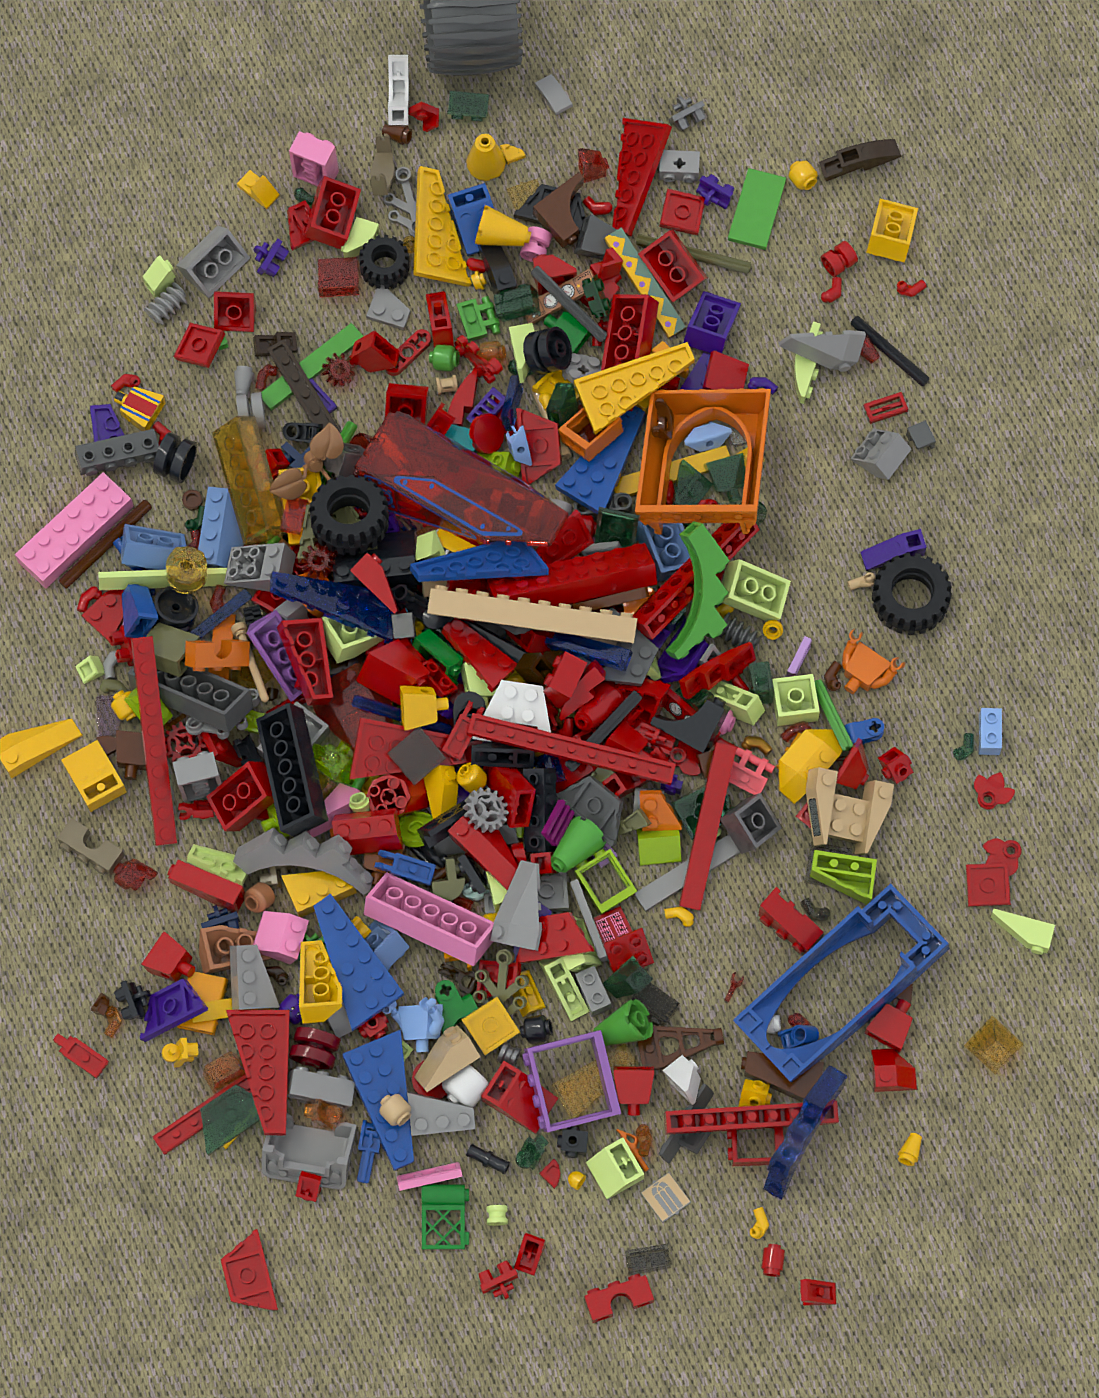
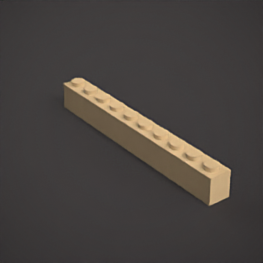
[427,585,637,644]

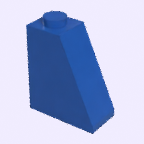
[121,584,158,638]

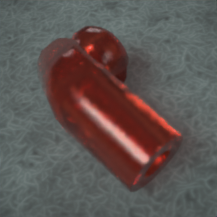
[255,364,278,390]
[788,1013,810,1026]

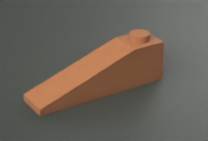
[199,925,273,974]

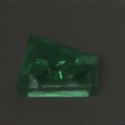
[672,459,713,505]

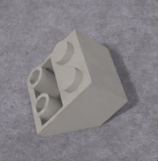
[850,428,911,480]

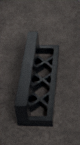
[417,788,495,848]

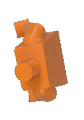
[842,629,905,694]

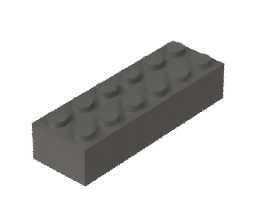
[128,667,254,733]

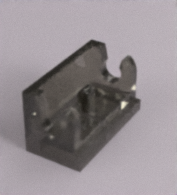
[625,1243,671,1275]

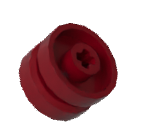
[289,1027,341,1070]

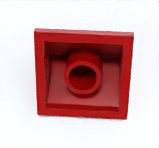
[214,291,256,332]

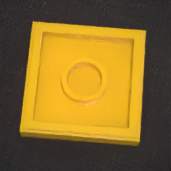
[461,996,520,1055]

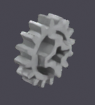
[463,787,509,833]

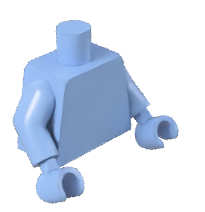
[382,997,445,1052]

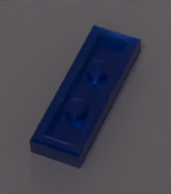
[500,375,523,431]

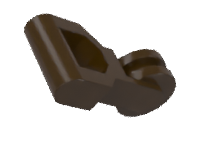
[438,964,477,995]

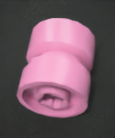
[520,226,552,262]

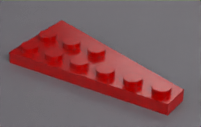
[612,118,672,236]
[349,718,482,780]
[226,1010,290,1136]

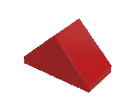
[514,1233,546,1276]

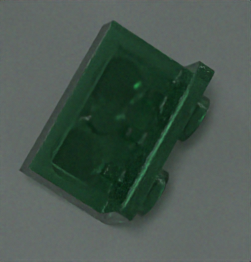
[447,91,490,122]

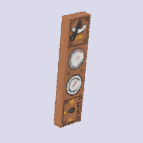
[521,269,594,324]

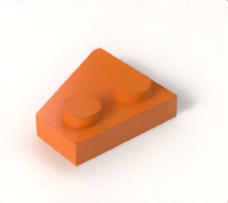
[639,790,682,831]

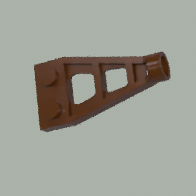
[637,1026,724,1070]

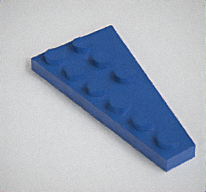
[314,894,404,1032]
[342,1029,414,1171]

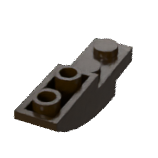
[819,139,901,181]

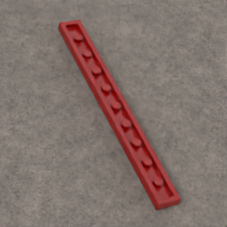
[131,636,177,846]
[467,713,676,785]

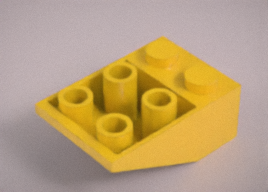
[61,740,127,812]

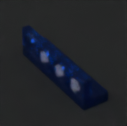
[544,632,633,671]

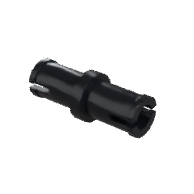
[466,1144,510,1174]

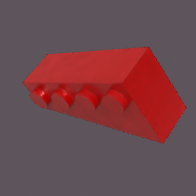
[277,618,333,706]

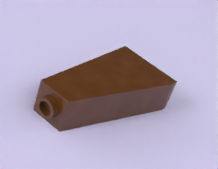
[741,1051,824,1103]

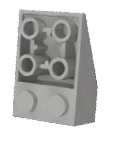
[224,543,296,592]

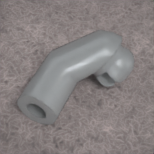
[103,650,118,679]

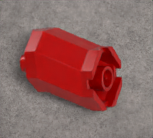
[366,770,429,817]

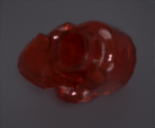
[113,858,158,891]

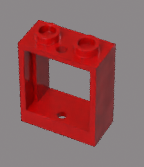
[727,1127,785,1166]

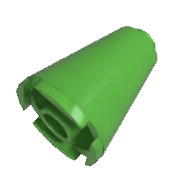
[551,816,606,873]
[593,999,653,1046]

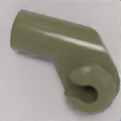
[100,678,128,693]

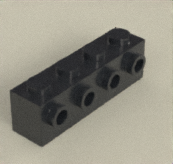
[523,768,557,852]

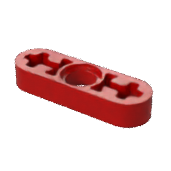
[386,329,431,376]

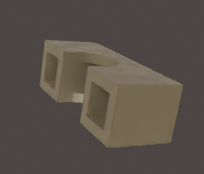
[57,818,125,876]

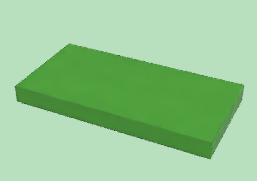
[728,168,786,250]

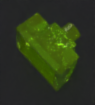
[312,740,355,785]

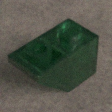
[546,382,578,428]

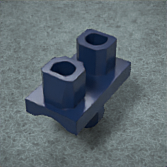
[201,905,240,929]

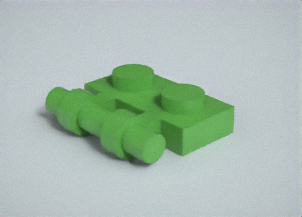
[456,296,501,342]

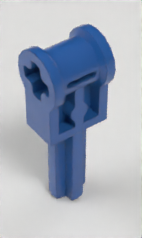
[357,1120,381,1183]

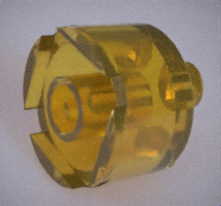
[166,546,207,594]

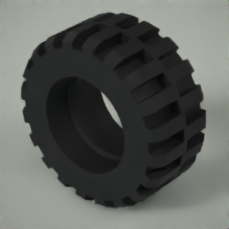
[310,475,389,555]
[872,553,952,635]

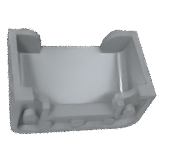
[262,1113,357,1189]

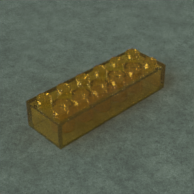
[212,416,287,545]

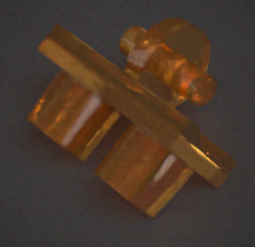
[304,1099,342,1129]

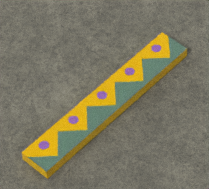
[604,228,686,339]

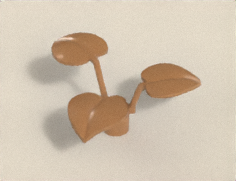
[269,423,355,508]

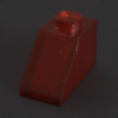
[578,148,609,183]

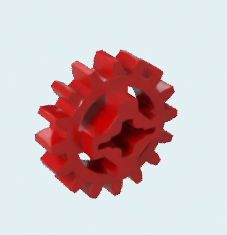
[165,722,208,762]

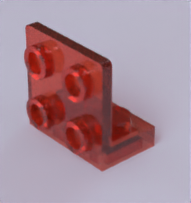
[318,257,359,297]

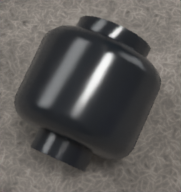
[520,1015,553,1044]

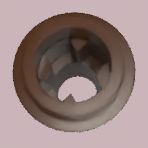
[382,124,412,145]

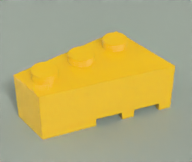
[281,871,357,917]

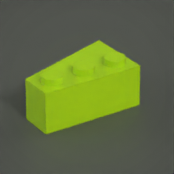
[810,850,877,905]

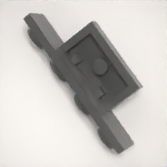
[659,1083,714,1164]

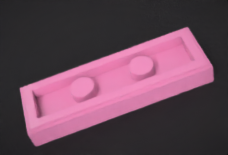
[397,1162,462,1191]

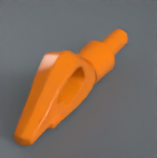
[616,1129,649,1172]

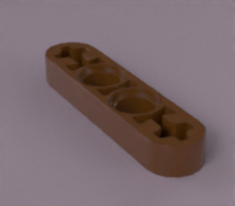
[571,586,649,610]

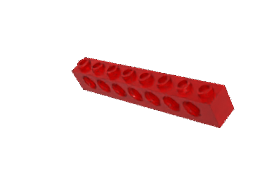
[633,523,760,640]
[664,1101,839,1135]

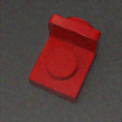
[408,101,439,132]
[295,1171,322,1202]

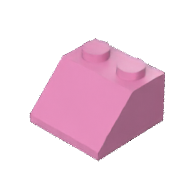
[253,911,309,964]

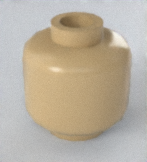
[379,1094,411,1126]

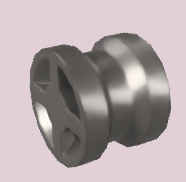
[497,1042,521,1066]

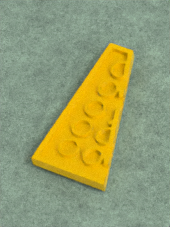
[413,166,472,287]
[574,342,695,434]

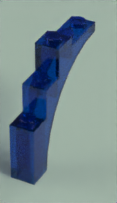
[763,1065,848,1200]

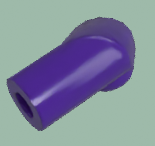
[747,377,779,395]

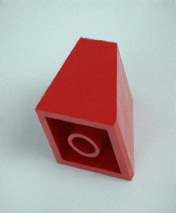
[356,639,431,706]

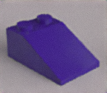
[683,291,741,354]

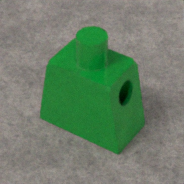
[543,312,591,354]

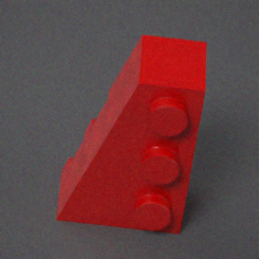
[606,678,671,725]
[758,887,824,954]

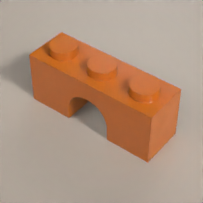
[185,639,250,671]

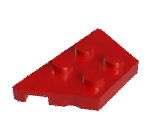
[516,408,562,486]
[516,912,594,964]
[221,1229,278,1311]

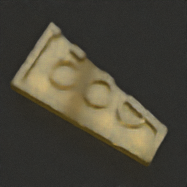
[551,1044,636,1119]

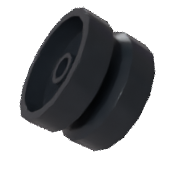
[523,326,572,375]
[153,432,197,483]
[152,586,199,633]

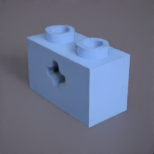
[979,708,1002,755]

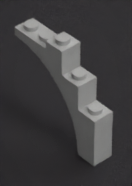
[233,828,373,895]

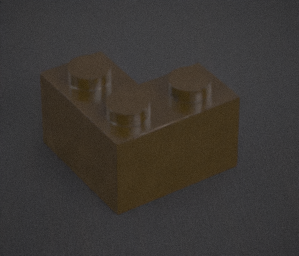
[514,650,564,696]

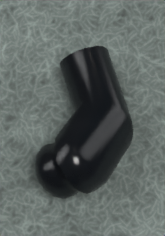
[420,846,447,868]

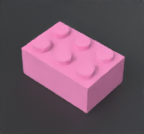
[289,131,339,187]

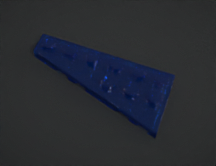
[270,571,393,644]

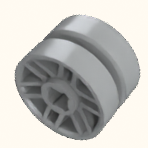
[236,392,266,432]

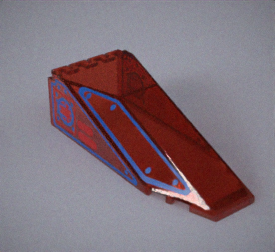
[353,411,569,547]

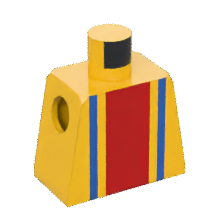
[114,387,166,431]

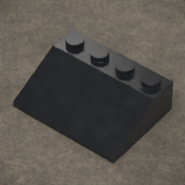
[333,530,418,594]

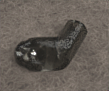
[801,898,830,922]

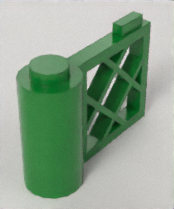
[421,1184,469,1249]

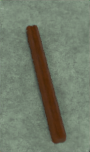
[59,500,152,588]

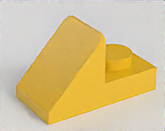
[237,170,280,209]

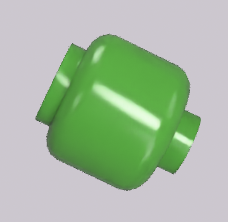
[429,345,460,371]

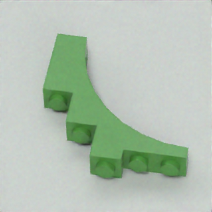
[665,521,730,660]

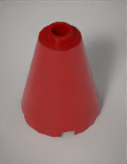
[574,681,625,731]

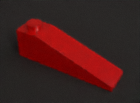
[448,816,518,890]

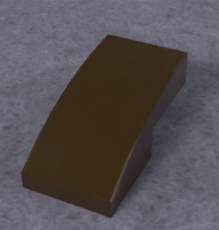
[253,332,298,357]

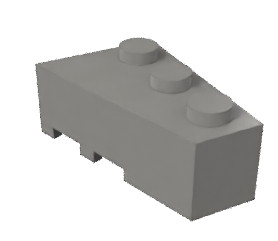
[230,945,280,1010]

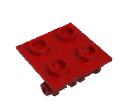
[603,928,654,979]

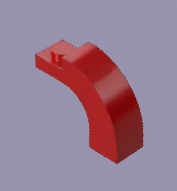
[602,747,670,798]

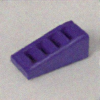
[466,387,509,423]

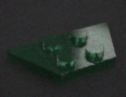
[200,1085,260,1156]

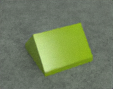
[636,828,682,866]

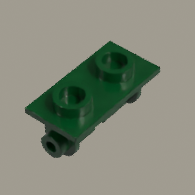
[582,274,611,318]

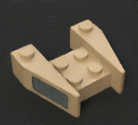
[806,767,894,855]

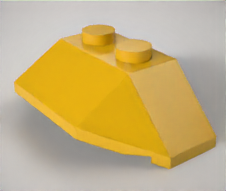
[778,729,843,804]

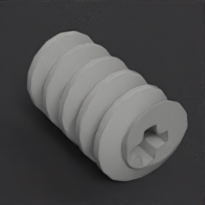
[144,282,187,325]

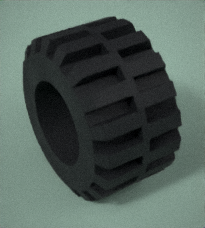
[359,235,410,290]

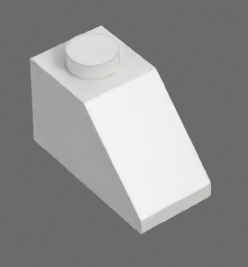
[663,1055,701,1105]

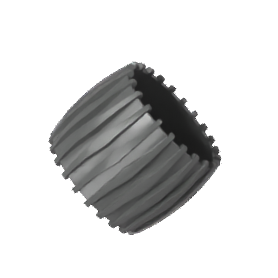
[419,0,523,76]

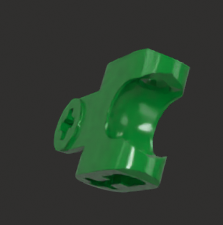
[435,980,478,1034]

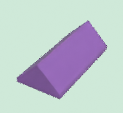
[247,610,302,701]

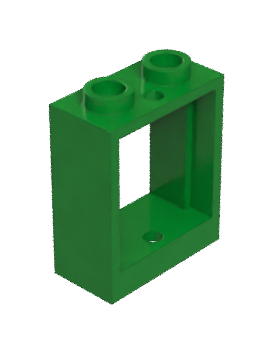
[412,629,463,686]

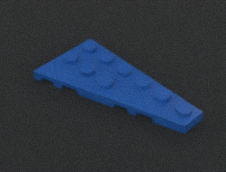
[555,406,646,518]
[410,535,549,582]

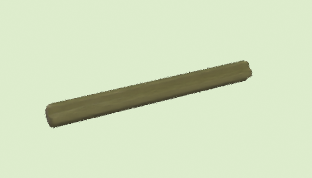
[636,234,752,274]

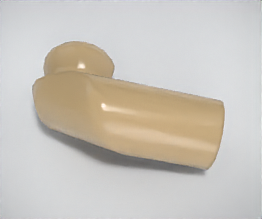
[847,572,876,591]

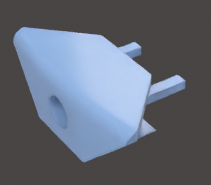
[684,421,732,452]
[506,426,532,466]

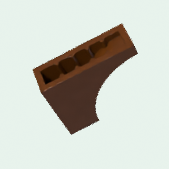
[533,172,584,248]

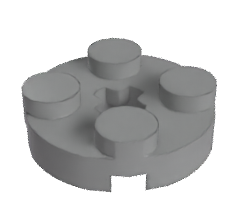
[562,353,601,388]

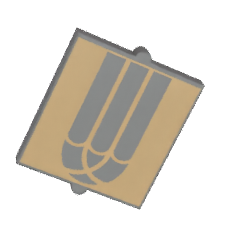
[640,1172,691,1223]

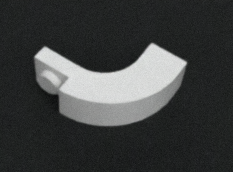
[388,55,409,125]

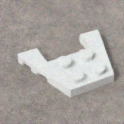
[473,680,551,742]

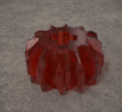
[321,353,355,387]
[299,544,335,579]

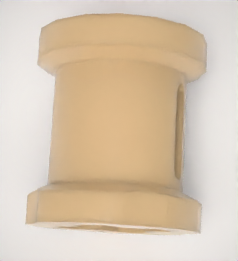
[436,375,458,395]

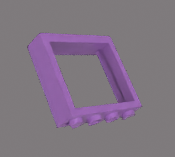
[522,1030,621,1132]

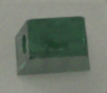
[703,453,745,503]
[746,661,774,705]

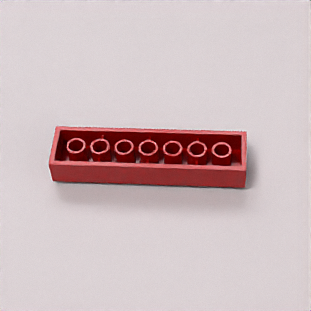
[486,543,657,607]

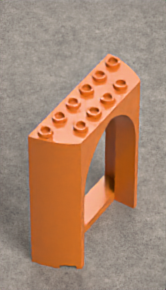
[635,388,771,535]

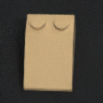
[415,1025,481,1092]

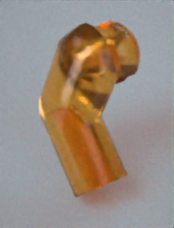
[104,1005,122,1038]
[636,1124,653,1157]

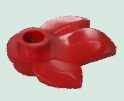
[668,741,702,776]
[974,772,1015,810]
[982,838,1022,876]

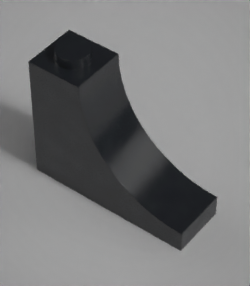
[650,697,731,753]

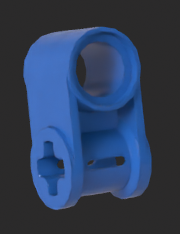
[844,718,884,745]
[777,1025,819,1049]

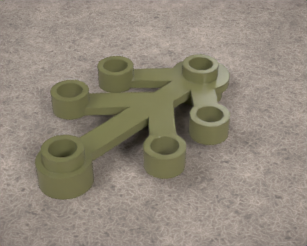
[473,948,529,1016]

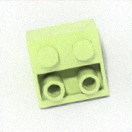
[586,1138,644,1200]

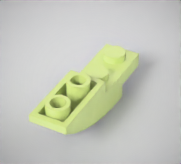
[794,322,823,404]

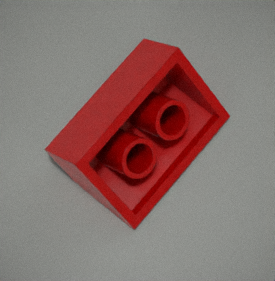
[638,230,708,302]
[332,808,403,855]

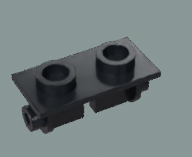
[232,735,262,766]

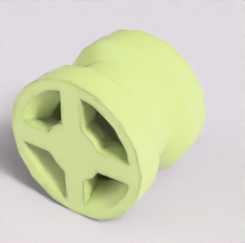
[486,1205,508,1226]

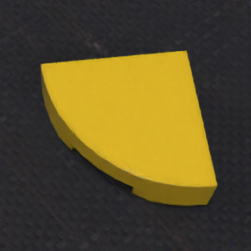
[500,144,526,165]

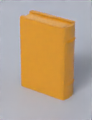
[177,972,228,1036]

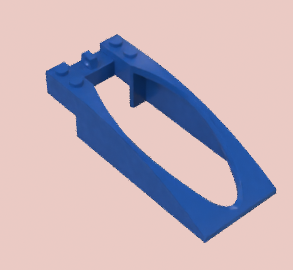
[733,883,950,1082]

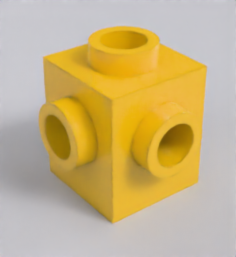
[738,1079,772,1107]

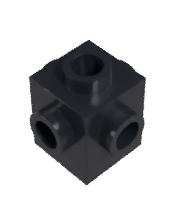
[557,1126,588,1158]

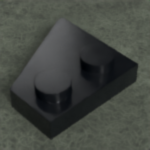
[458,854,489,894]

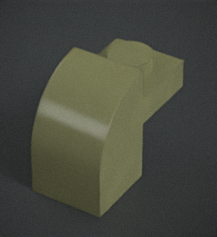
[431,856,465,901]

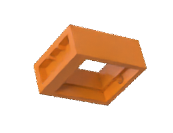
[558,407,623,462]

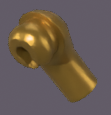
[741,736,773,756]

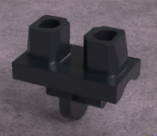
[114,980,151,1020]

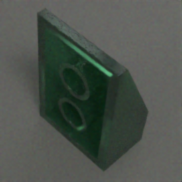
[594,507,640,548]

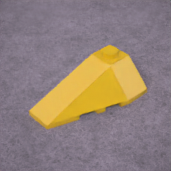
[0,718,83,779]
[299,940,343,1024]

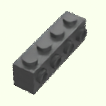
[74,429,159,476]

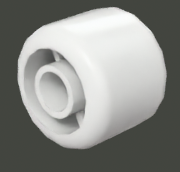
[442,1065,489,1107]

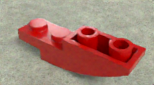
[387,638,458,698]

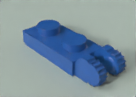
[374,850,436,886]

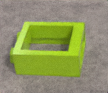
[574,849,637,915]

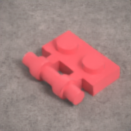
[729,747,775,795]

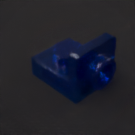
[534,754,566,783]

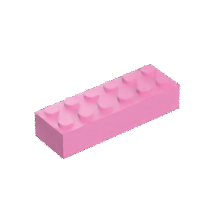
[15,472,134,589]
[364,872,494,966]

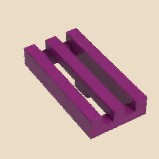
[541,800,575,846]

